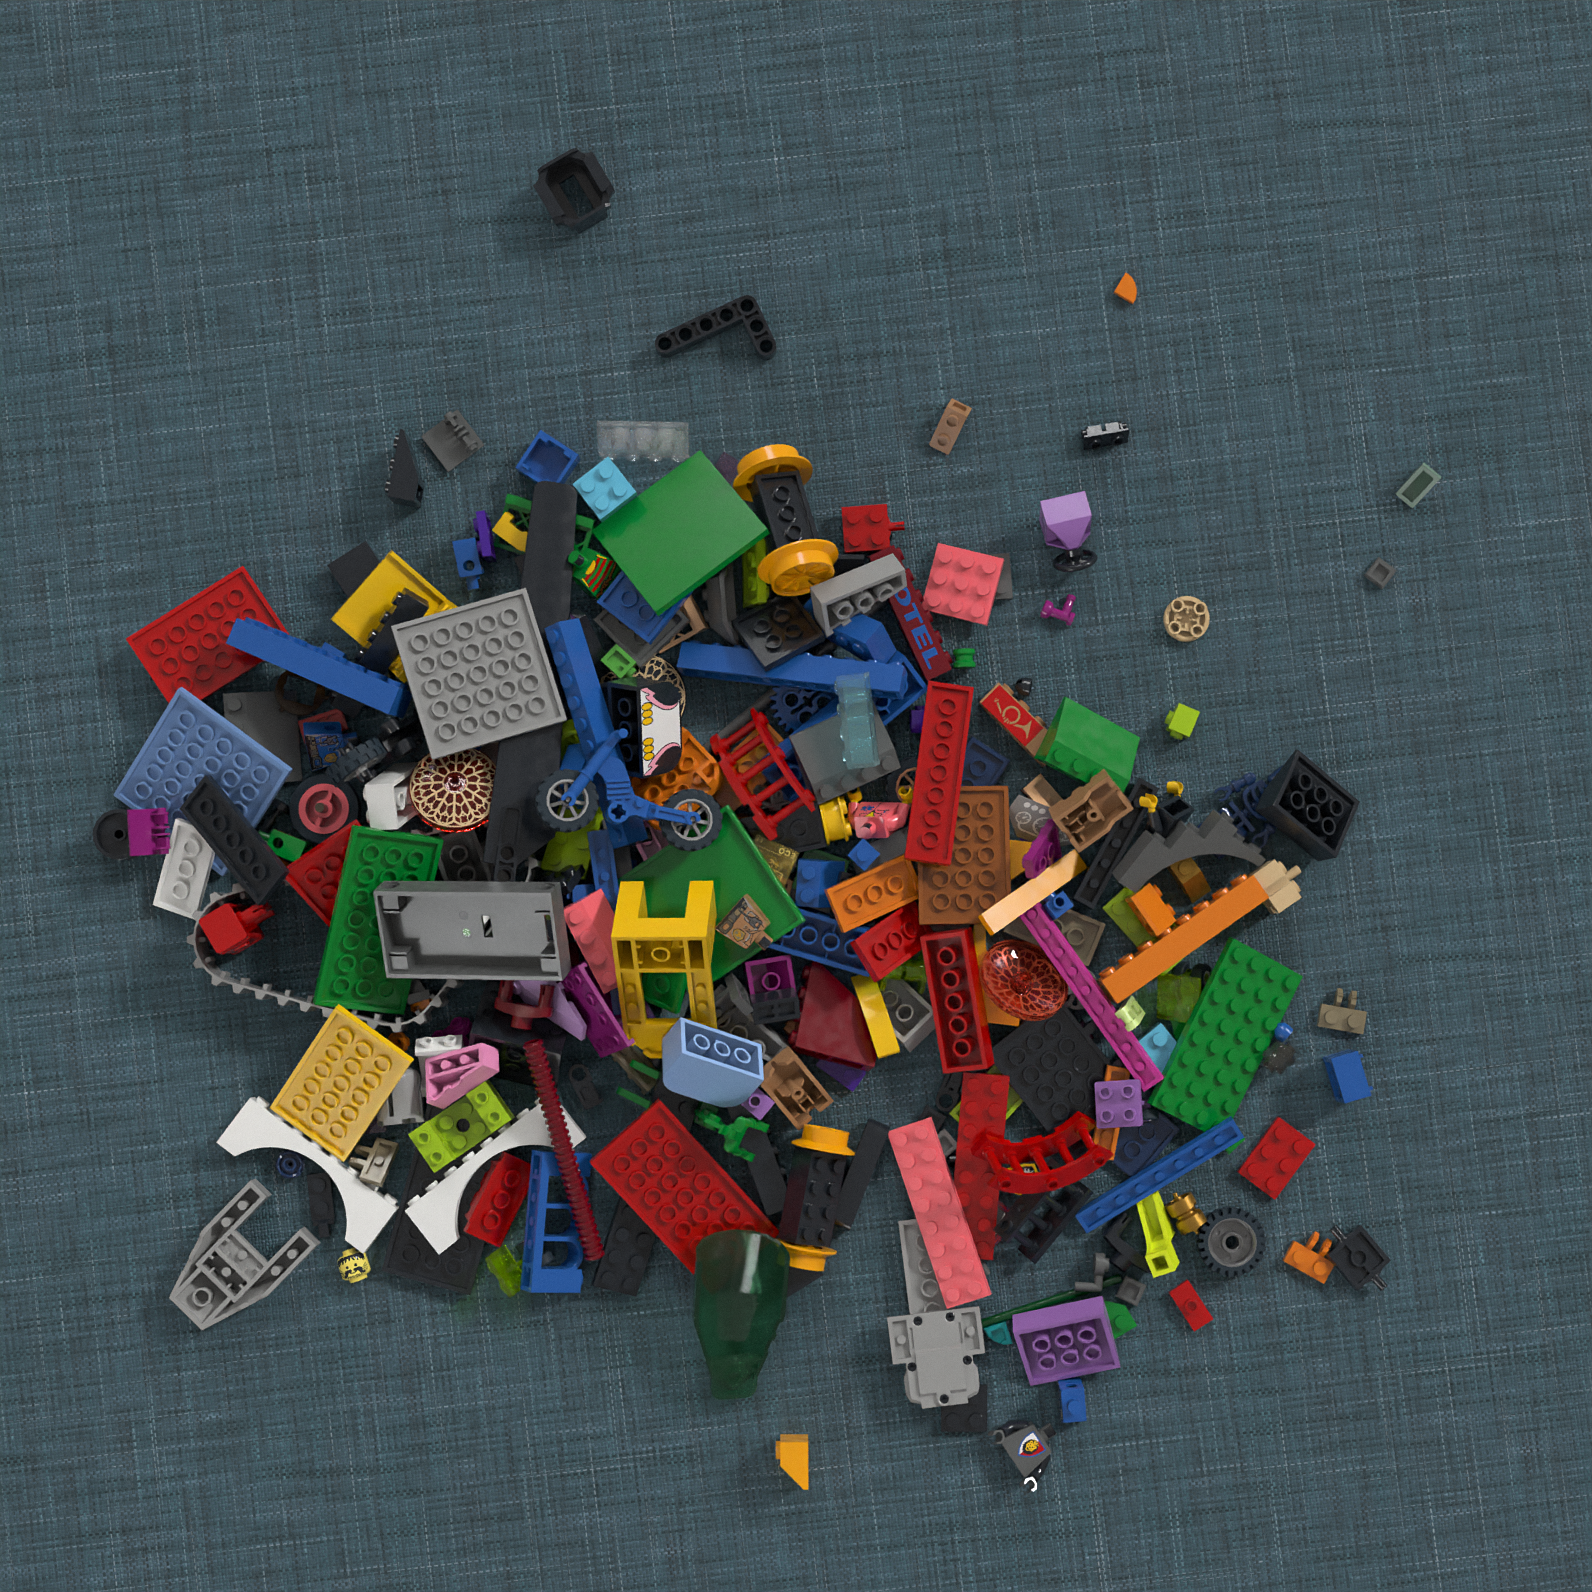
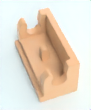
[1021,773,1063,807]

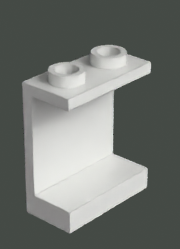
[415,1035,464,1097]

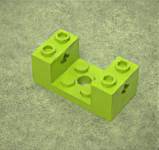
[408,1080,515,1173]

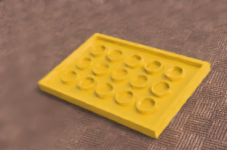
[270,1004,414,1162]

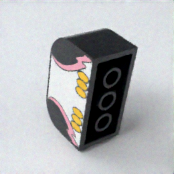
[607,677,682,779]

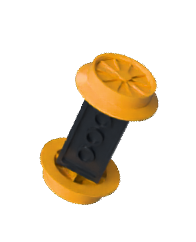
[733,444,839,596]

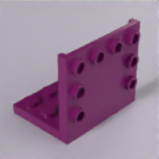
[555,959,656,1058]

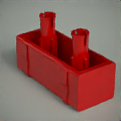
[199,902,275,955]

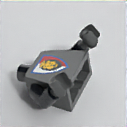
[988,1420,1057,1494]

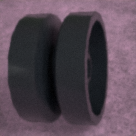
[93,809,138,860]

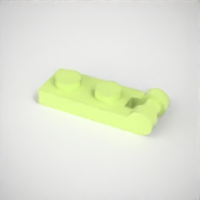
[1114,995,1145,1032]

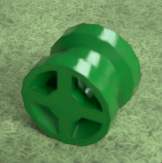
[953,648,976,669]

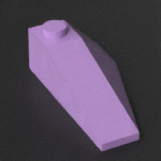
[513,980,587,1041]

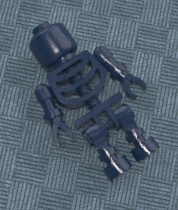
[1197,765,1283,860]

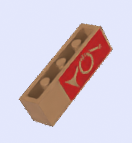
[978,682,1048,767]

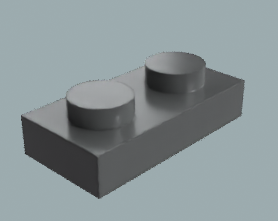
[988,553,1013,600]

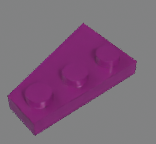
[1022,819,1062,879]

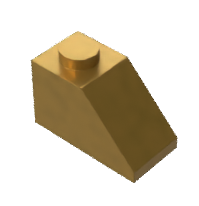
[1166,857,1211,904]

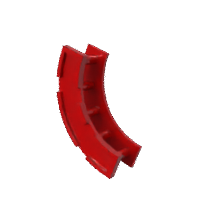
[709,707,815,841]
[970,1111,1114,1194]

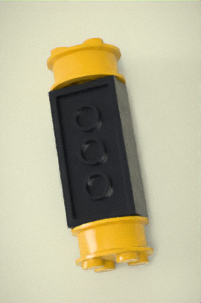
[736,796,852,859]

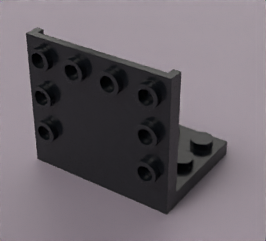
[469,980,568,1088]

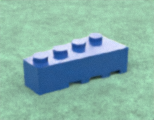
[804,598,897,664]

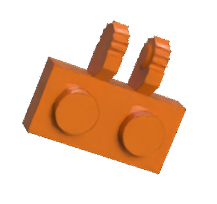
[1283,1231,1334,1284]

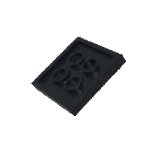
[731,595,825,672]

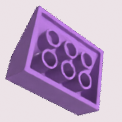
[1012,1296,1120,1386]

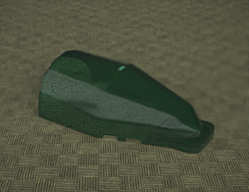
[692,1229,790,1400]

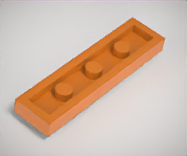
[1093,1065,1130,1160]

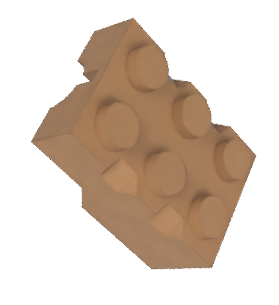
[1048,769,1133,853]
[760,1046,834,1131]

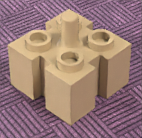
[1246,859,1302,914]

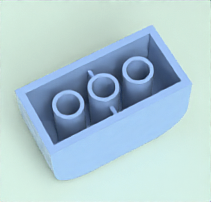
[662,1017,764,1107]

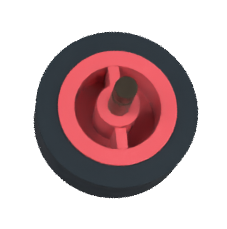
[290,774,362,843]

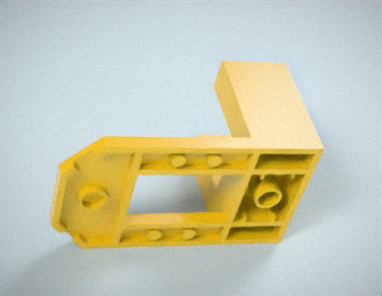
[611,881,717,1058]

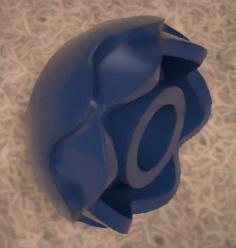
[275,1150,305,1178]

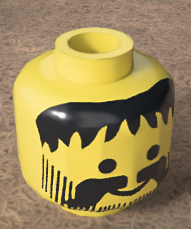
[337,1247,371,1283]

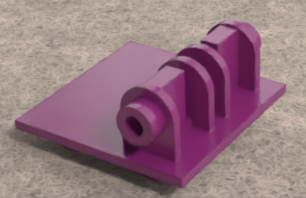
[127,808,171,856]

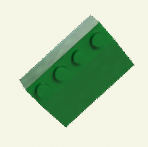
[1034,697,1140,793]

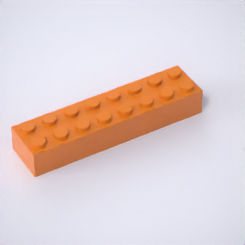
[1096,874,1269,1004]

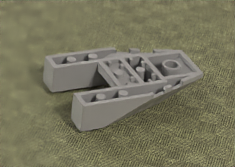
[169,1179,321,1330]

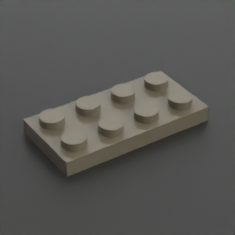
[1003,900,1106,966]

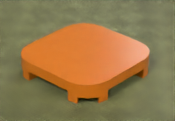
[629,727,723,831]

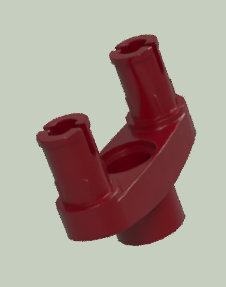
[494,980,555,1029]

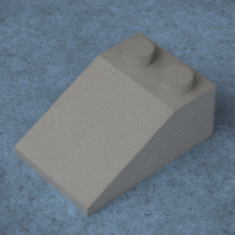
[877,970,935,1052]

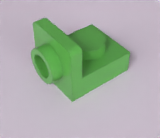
[601,644,637,680]

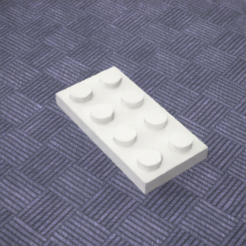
[153,818,215,920]

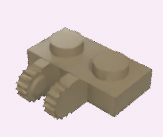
[1316,988,1367,1034]
[348,1137,399,1187]

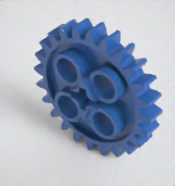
[769,686,841,733]

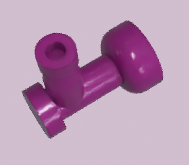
[1040,594,1076,626]

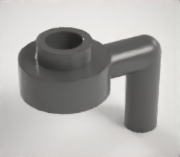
[1074,1253,1109,1292]

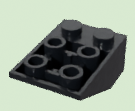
[385,429,425,508]

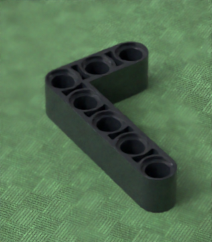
[655,295,777,360]

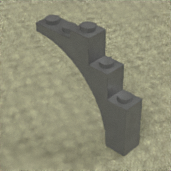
[1112,809,1265,893]

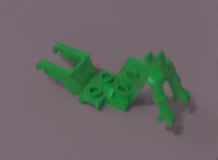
[616,1059,770,1162]

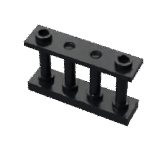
[993,1158,1093,1264]

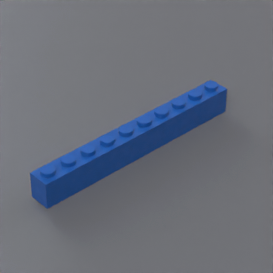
[544,618,648,849]
[677,640,908,700]

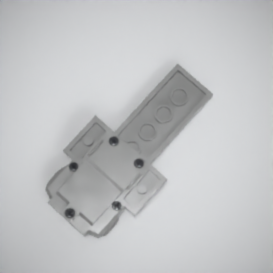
[887,1219,985,1409]

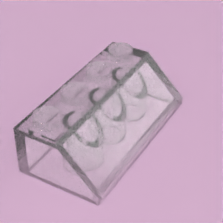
[597,421,690,461]

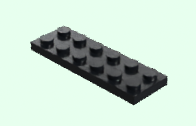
[179,775,290,905]

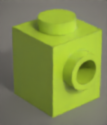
[1164,703,1200,740]

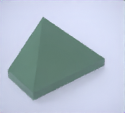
[1396,463,1441,508]

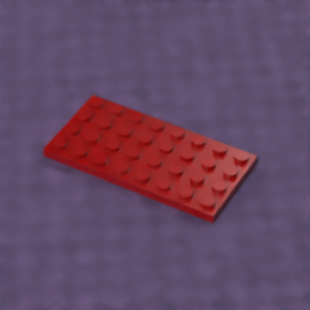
[589,1098,779,1294]

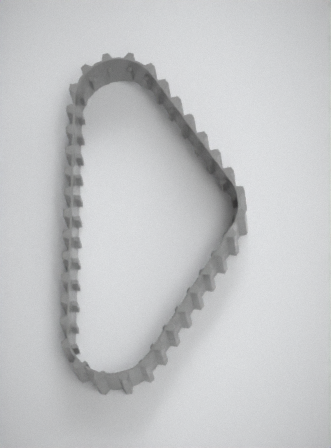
[187,812,542,1033]

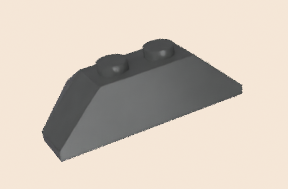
[702,562,739,647]

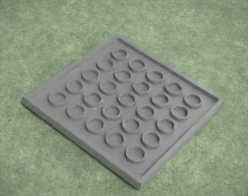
[391,588,567,760]

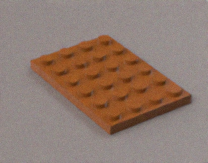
[917,786,1012,925]

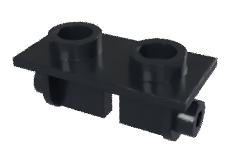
[1081,421,1129,450]

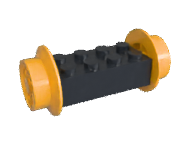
[773,1124,855,1271]

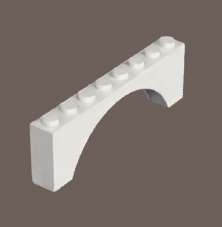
[216,1096,399,1254]
[405,1098,586,1254]

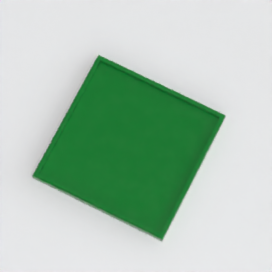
[593,450,770,616]
[617,804,806,994]

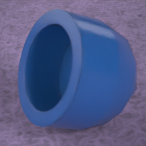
[1274,1023,1293,1043]

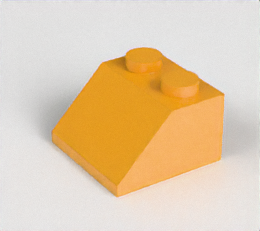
[776,1434,808,1490]

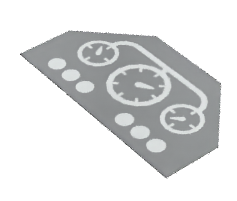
[1009,795,1072,846]

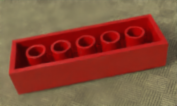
[920,927,994,1074]

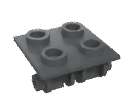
[421,409,484,472]

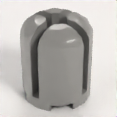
[377,1068,425,1126]

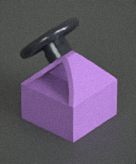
[1039,491,1098,572]

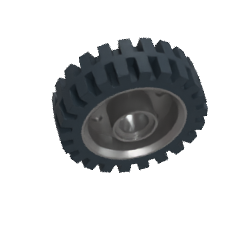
[1196,1207,1266,1277]

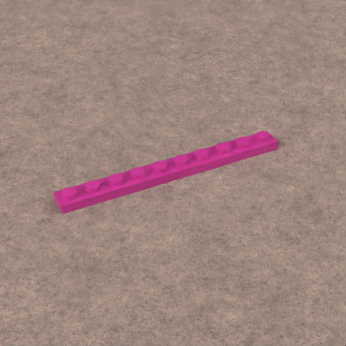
[1020,902,1164,1092]

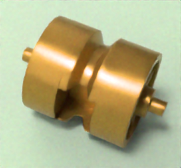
[1165,1192,1207,1235]

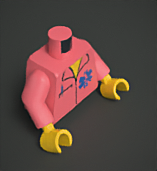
[847,786,913,839]

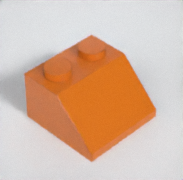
[1124,883,1176,937]

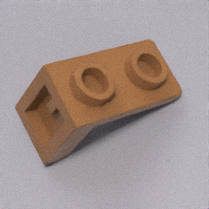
[929,399,972,454]

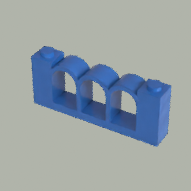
[520,1150,592,1293]

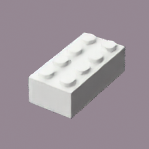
[363,762,427,830]

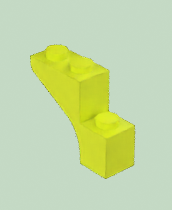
[1136,1191,1180,1278]

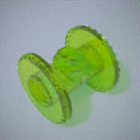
[879,950,927,994]

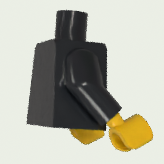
[1139,781,1195,838]

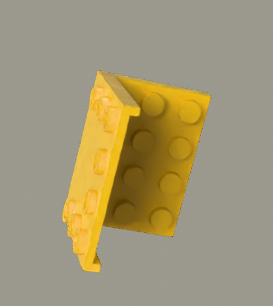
[331,550,457,683]

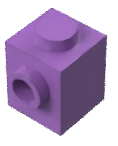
[741,1088,775,1120]

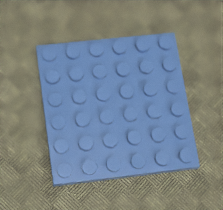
[114,687,293,876]

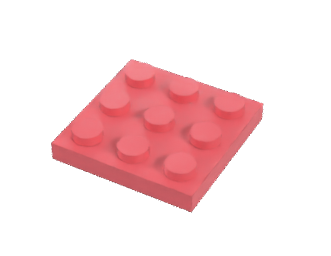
[922,543,1005,626]

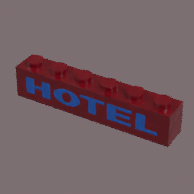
[867,545,953,681]

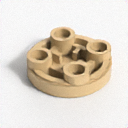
[1163,596,1210,642]

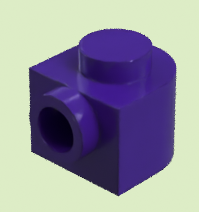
[909,706,925,733]

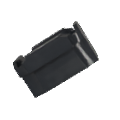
[533,148,615,234]

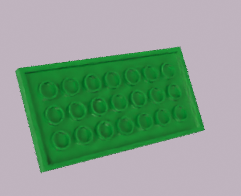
[313,825,444,1015]
[1147,937,1303,1132]

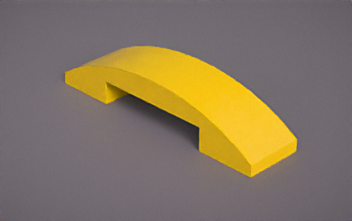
[851,975,900,1059]

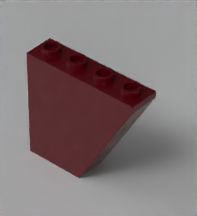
[788,961,877,1072]

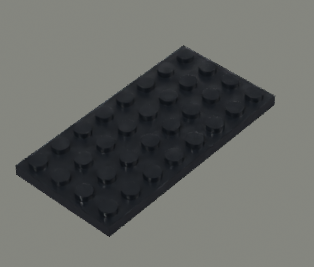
[381,1099,518,1295]

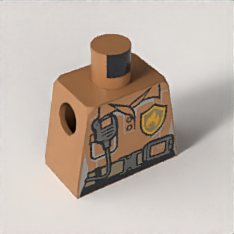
[715,894,774,950]

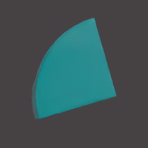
[984,1321,1013,1345]

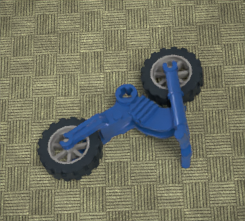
[535,728,723,852]

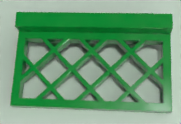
[494,494,597,555]

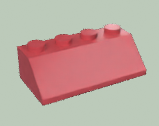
[564,888,618,994]

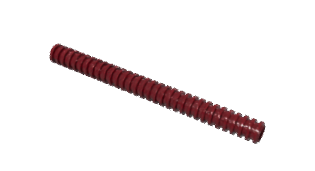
[522,1039,605,1261]

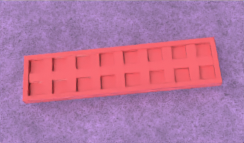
[888,1117,992,1309]

